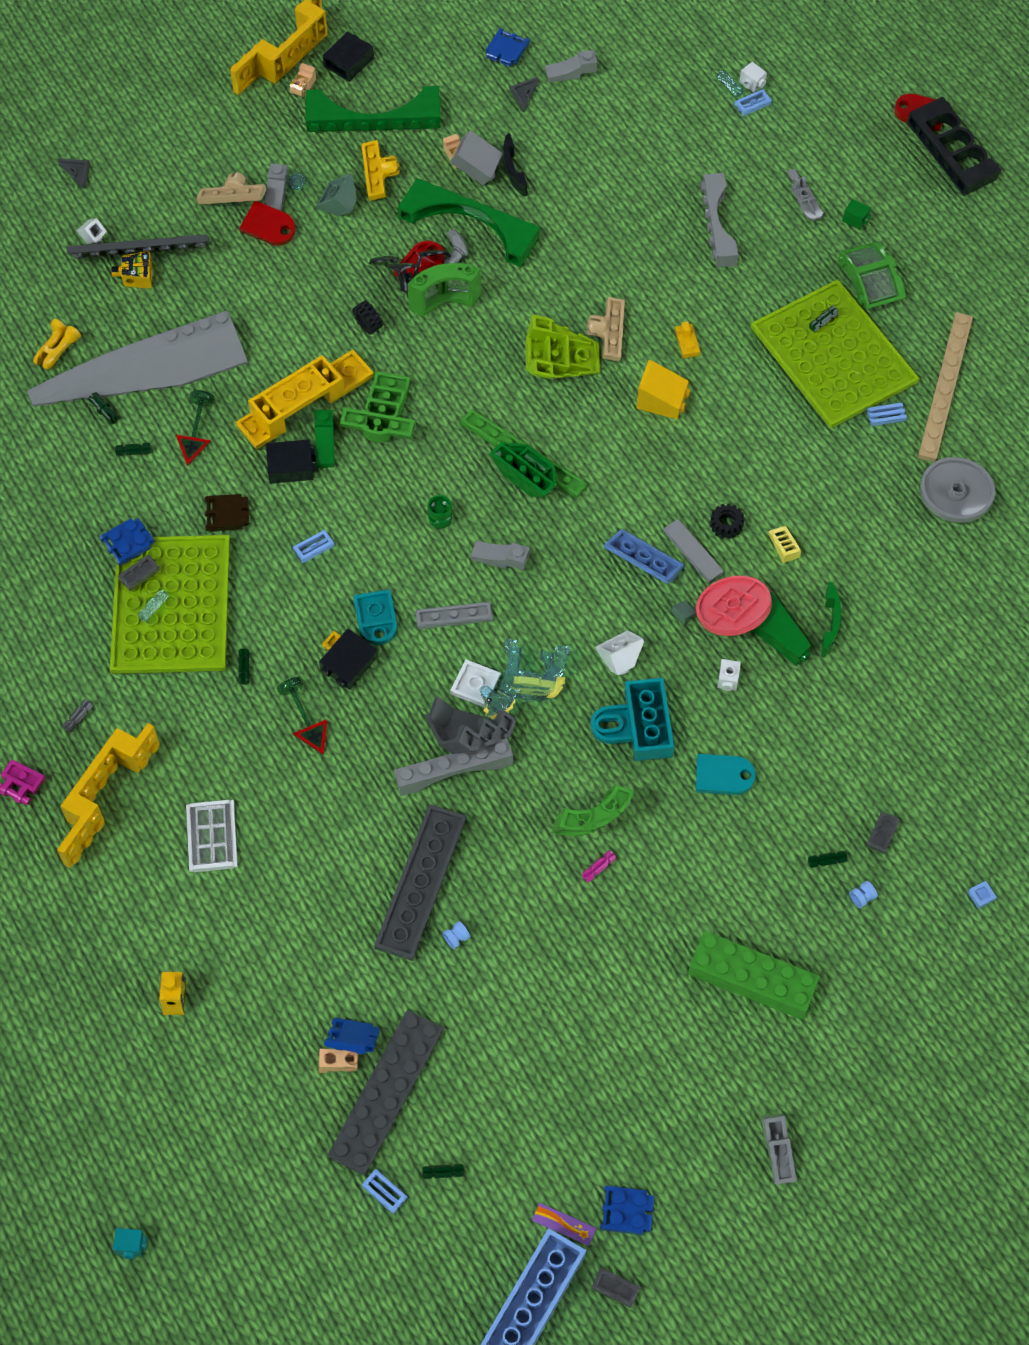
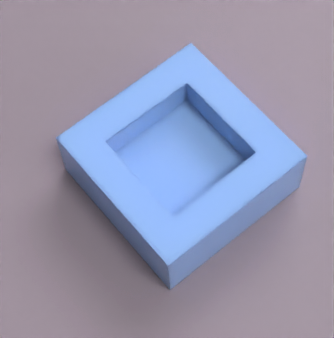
[967,881,997,909]

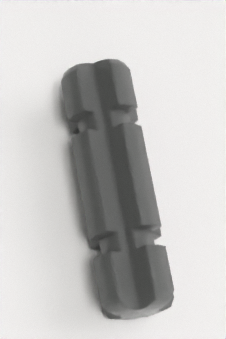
[62,699,93,733]

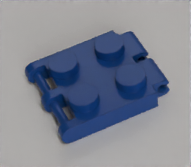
[486,28,530,67]
[99,518,155,566]
[324,1018,380,1054]
[600,1186,654,1235]

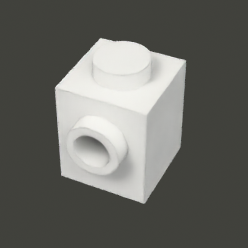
[739,62,767,93]
[76,218,107,244]
[717,659,741,691]

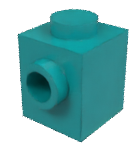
[113,1228,148,1259]

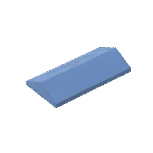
[603,529,684,584]

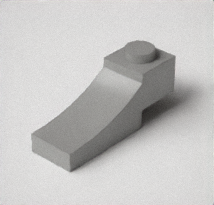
[545,50,597,82]
[264,164,289,211]
[471,541,530,570]
[761,1113,796,1185]

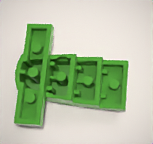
[340,371,415,443]

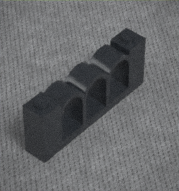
[906,96,1001,196]

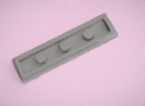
[663,519,724,584]
[415,602,493,630]

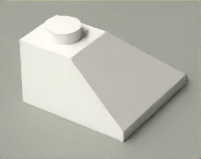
[595,630,644,675]

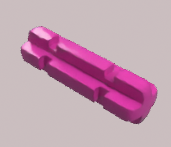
[582,850,616,882]

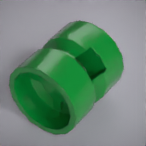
[427,495,452,529]

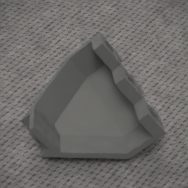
[424,697,516,754]

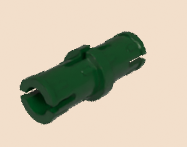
[88,392,119,425]

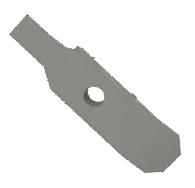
[787,169,824,221]

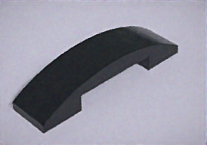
[503,133,528,196]

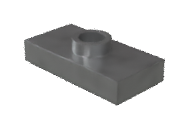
[118,555,160,591]
[866,811,900,854]
[591,1268,640,1308]

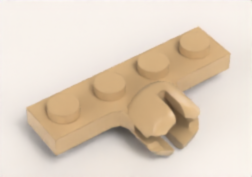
[196,172,266,205]
[586,297,625,362]

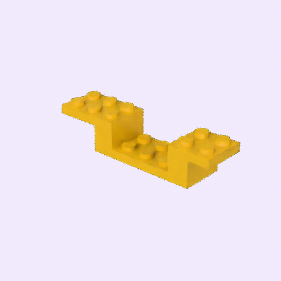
[230,0,328,95]
[235,350,374,450]
[57,723,160,869]

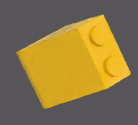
[636,360,691,420]

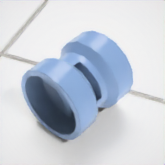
[849,881,878,908]
[442,921,470,949]

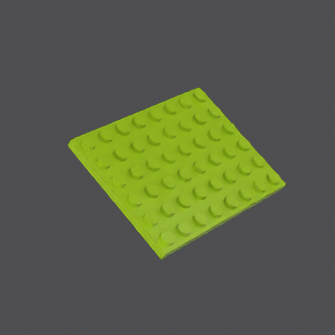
[750,279,920,429]
[110,535,230,674]

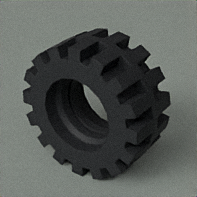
[352,300,383,335]
[710,503,744,539]

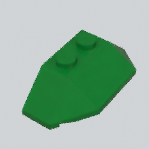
[490,442,557,497]

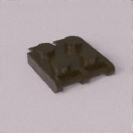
[205,494,249,531]

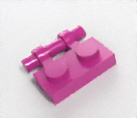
[0,759,46,806]

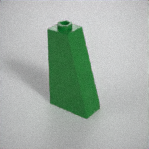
[752,592,811,666]

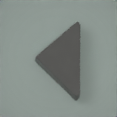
[510,77,539,112]
[58,159,90,189]

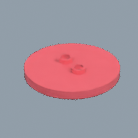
[696,576,772,636]

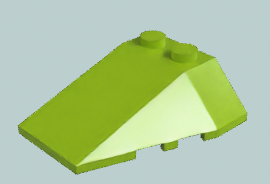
[525,314,600,379]

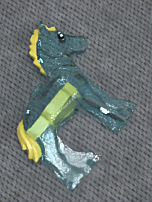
[480,639,570,720]

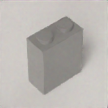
[450,130,503,185]

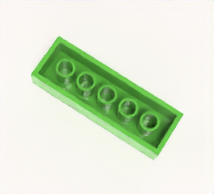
[688,931,820,1020]

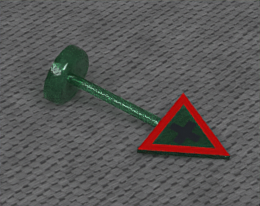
[175,390,215,466]
[276,677,327,756]

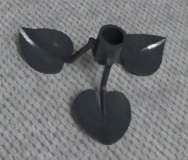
[369,250,451,291]

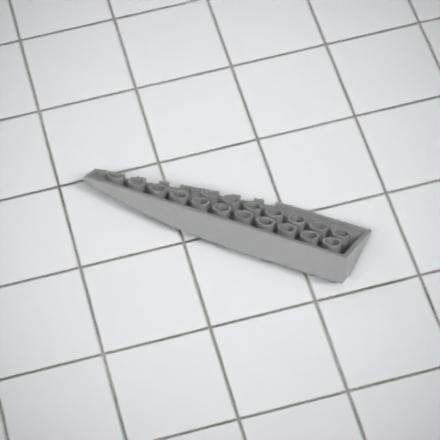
[27,311,248,407]

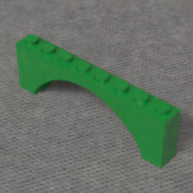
[306,86,441,132]
[398,178,540,267]

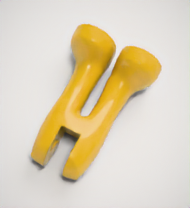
[33,319,81,370]

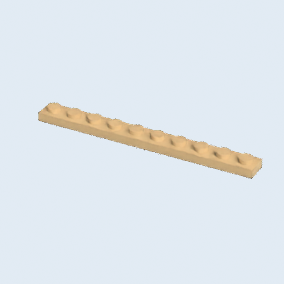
[918,312,973,462]

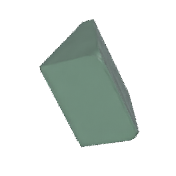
[671,600,697,625]

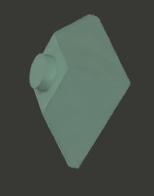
[316,173,357,216]

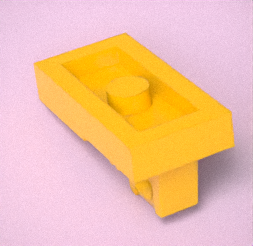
[675,321,700,359]

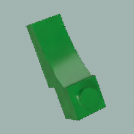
[314,409,335,468]

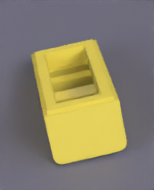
[768,526,801,563]

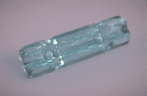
[717,70,743,97]
[138,589,168,622]

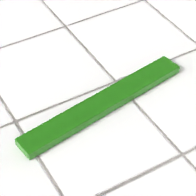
[460,409,587,499]

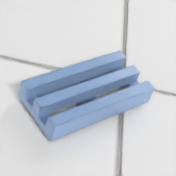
[734,89,772,116]
[867,403,907,426]
[293,530,335,564]
[361,1169,408,1214]

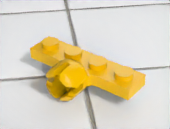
[361,140,400,201]

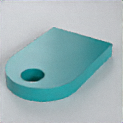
[353,589,397,645]
[695,754,755,795]

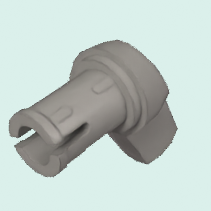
[444,229,468,264]

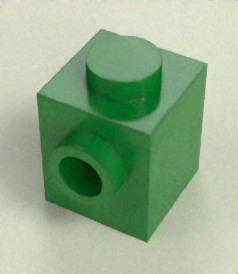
[842,199,871,230]

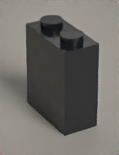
[322,31,374,82]
[266,439,316,484]
[319,628,378,690]

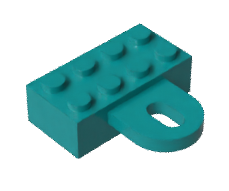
[591,678,674,761]

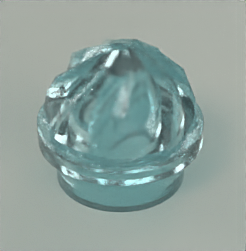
[288,172,305,190]

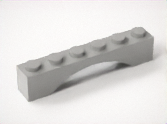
[700,173,738,267]
[394,738,513,797]

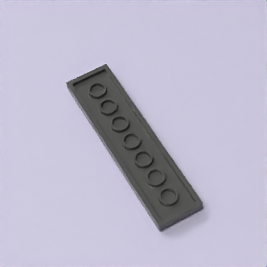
[67,234,210,259]
[374,804,467,961]
[327,1010,444,1177]

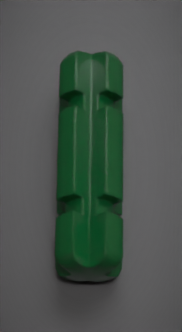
[809,306,838,332]
[115,443,151,456]
[238,648,249,685]
[808,851,847,868]
[422,1164,464,1179]

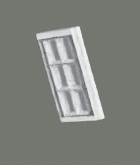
[186,800,238,872]

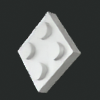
[450,660,501,708]

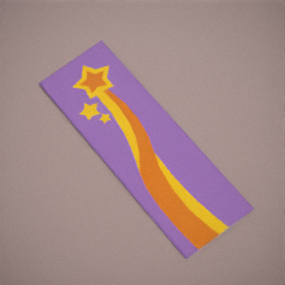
[532,1203,596,1246]

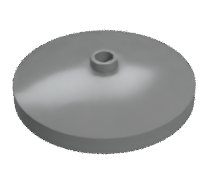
[920,457,995,523]

